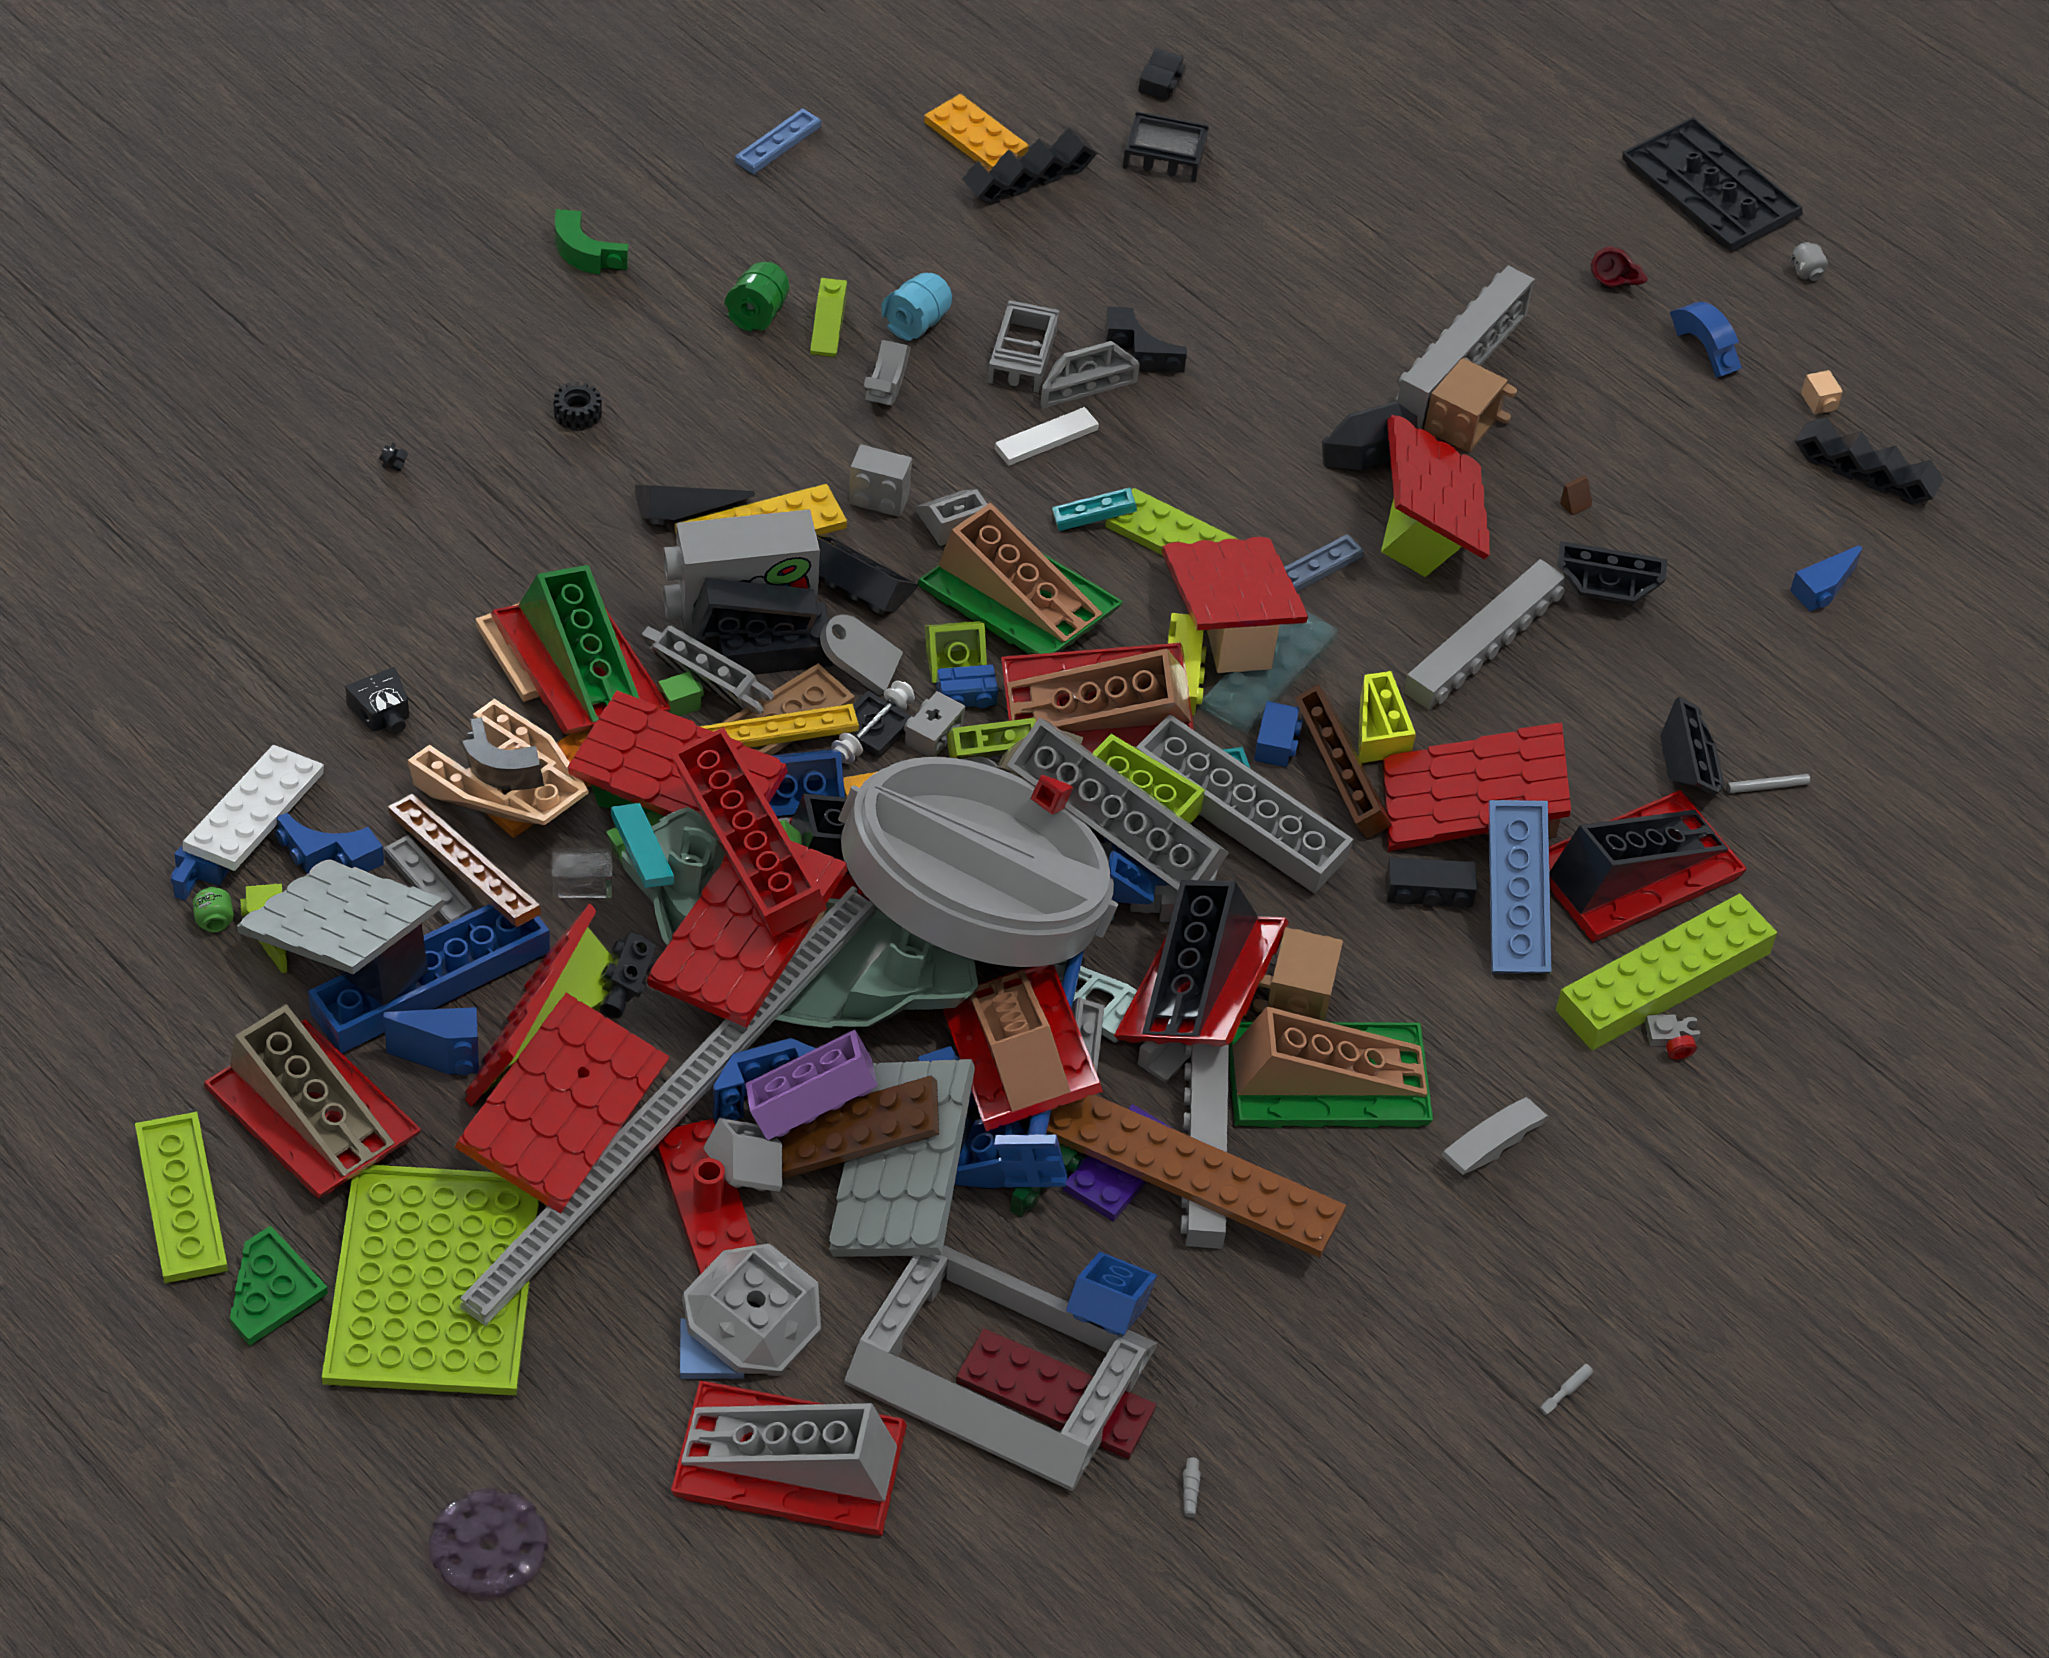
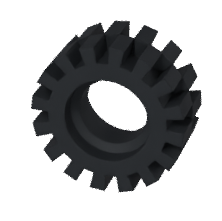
[553,381,602,431]

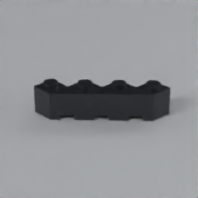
[962,127,1098,205]
[1795,417,1944,505]

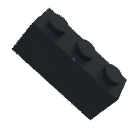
[1385,857,1477,907]

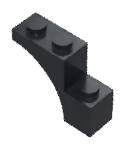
[1105,307,1187,373]

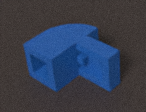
[170,846,230,901]

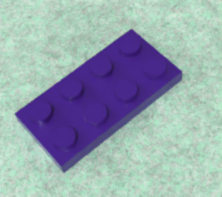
[1063,1104,1173,1222]

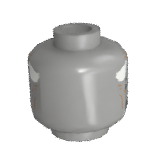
[1790,242,1828,281]

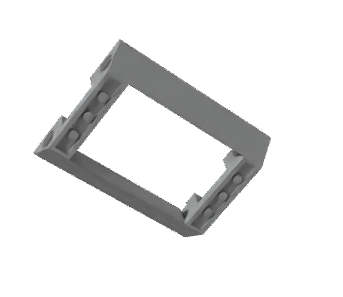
[844,1245,1157,1491]

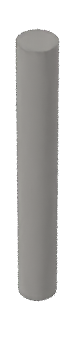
[1726,774,1810,794]

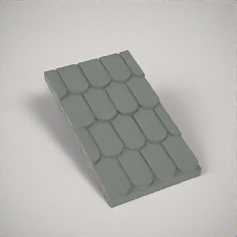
[237,860,444,1006]
[829,1059,975,1257]

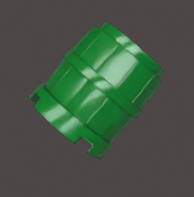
[724,262,790,331]

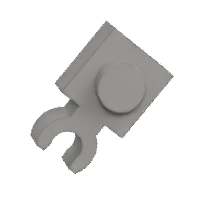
[1645,1015,1700,1046]

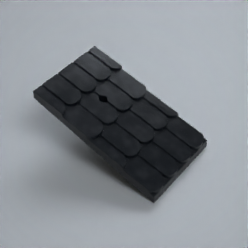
[1622,116,1803,252]

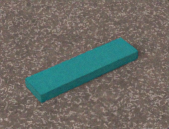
[611,803,674,888]

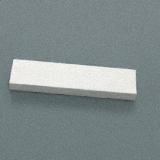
[995,407,1099,466]

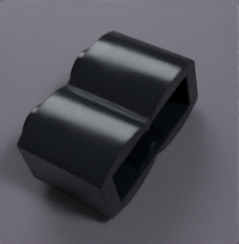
[1138,48,1186,100]

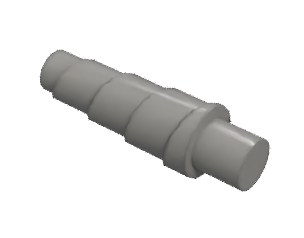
[1183,1458,1201,1518]

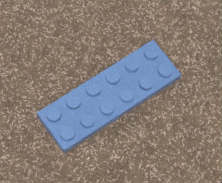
[1488,800,1551,974]

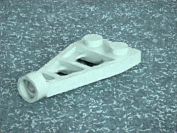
[1054,960,1137,1043]

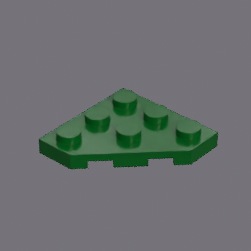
[230,1225,328,1346]

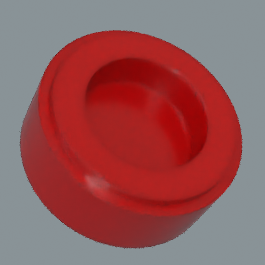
[1665,1035,1697,1060]

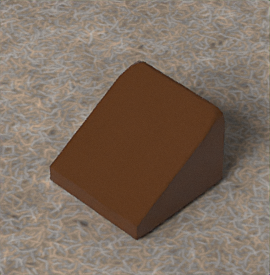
[1560,476,1592,515]

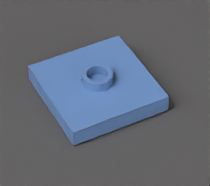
[680,1318,744,1379]

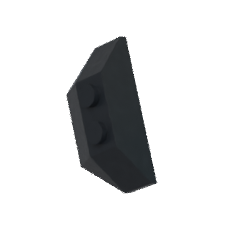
[1322,401,1418,470]
[1557,541,1667,605]
[1660,697,1725,795]

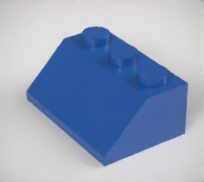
[769,749,845,816]

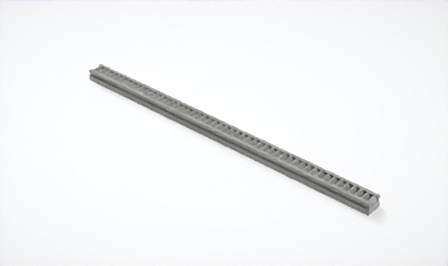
[460,886,876,1326]

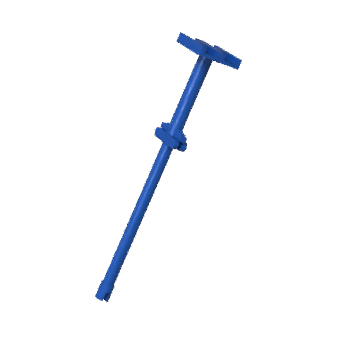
[994,950,1084,1187]

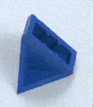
[1109,851,1157,905]

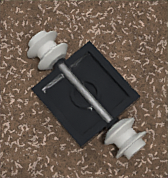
[831,681,915,764]

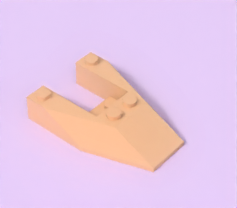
[408,699,588,825]

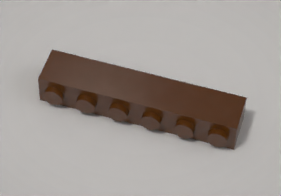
[1295,684,1392,839]

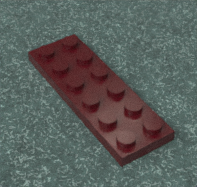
[956,1328,1156,1460]

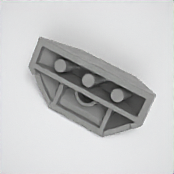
[1040,341,1139,408]

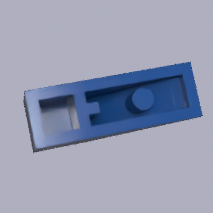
[1790,545,1862,612]

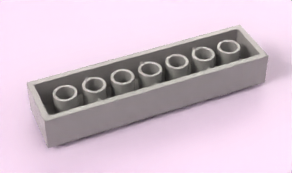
[1395,265,1534,429]
[1136,714,1354,894]
[1007,717,1229,890]

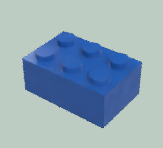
[1066,1251,1157,1335]

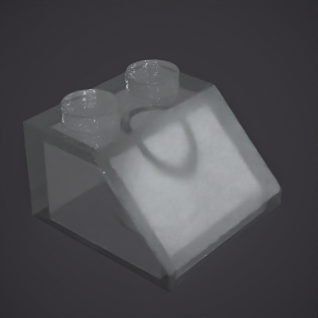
[552,848,612,898]

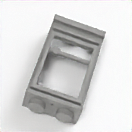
[987,300,1059,393]

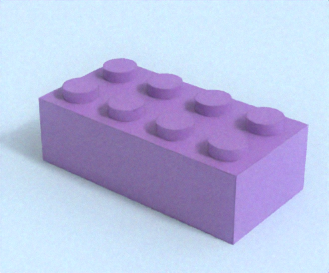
[746,1030,878,1141]

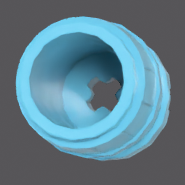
[881,273,952,341]

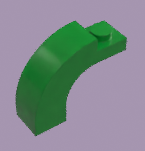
[554,209,629,275]

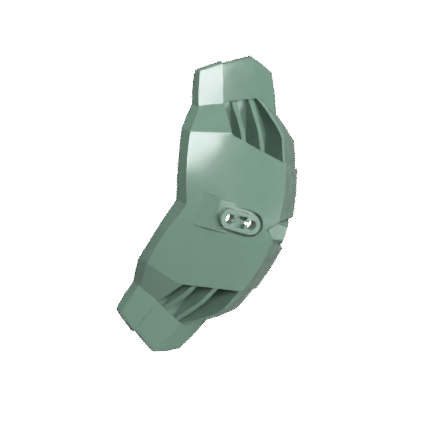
[622,807,978,1028]

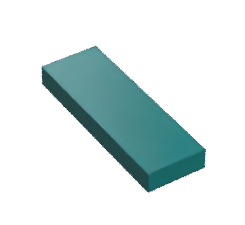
[1052,488,1137,531]

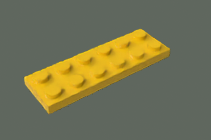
[675,484,847,535]

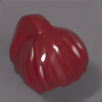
[1590,246,1648,287]

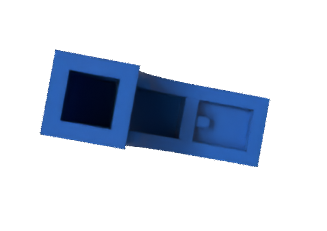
[1670,302,1742,378]

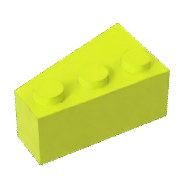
[1167,613,1206,715]
[1358,671,1416,763]

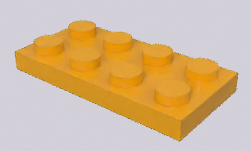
[924,94,1029,168]

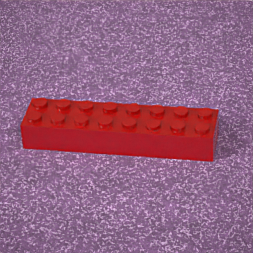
[671,727,827,937]

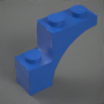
[275,813,384,874]

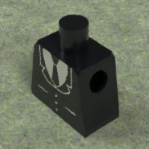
[345,667,409,734]

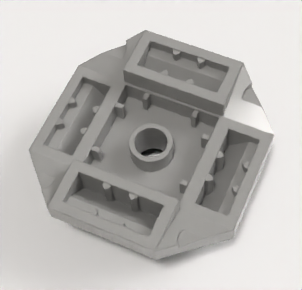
[682,1244,821,1376]

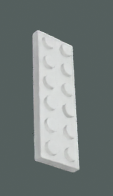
[183,745,324,871]

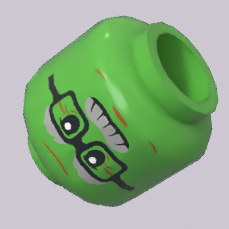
[193,887,234,932]

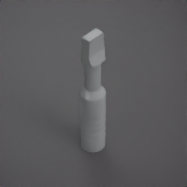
[1539,1364,1593,1415]

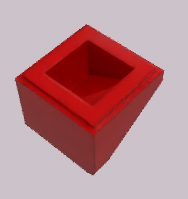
[1030,775,1073,815]

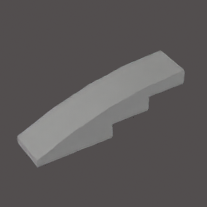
[1441,1097,1548,1175]

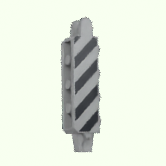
[641,626,774,714]

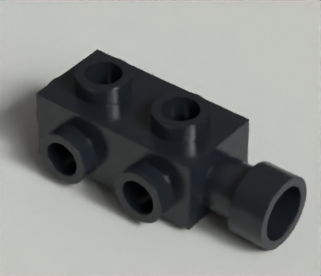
[599,931,657,1019]

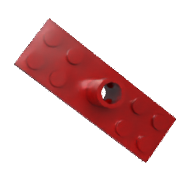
[656,1119,757,1276]

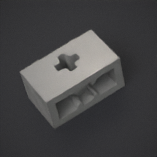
[904,691,965,757]

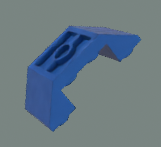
[713,1038,816,1125]

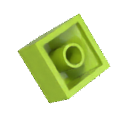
[925,621,987,683]

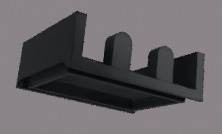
[1123,111,1209,183]

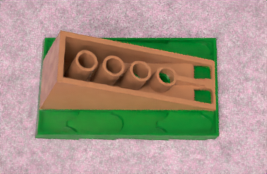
[917,502,1123,655]
[1228,1007,1433,1128]

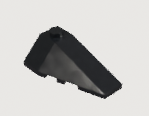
[635,485,755,525]

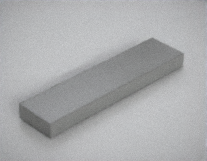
[384,835,475,925]

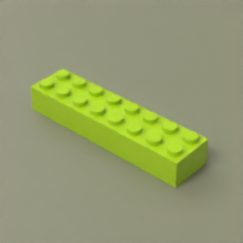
[1555,893,1778,1051]

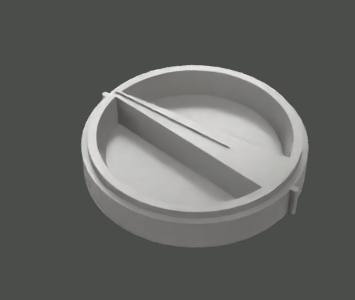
[838,757,1118,967]

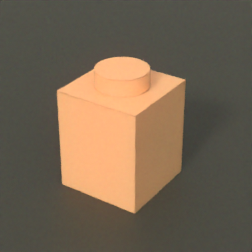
[1801,370,1843,414]

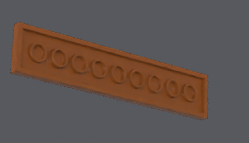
[1046,1095,1346,1258]

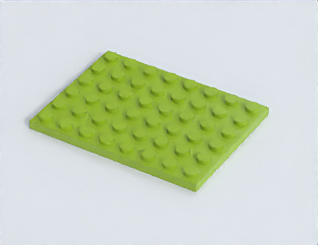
[322,1165,539,1396]

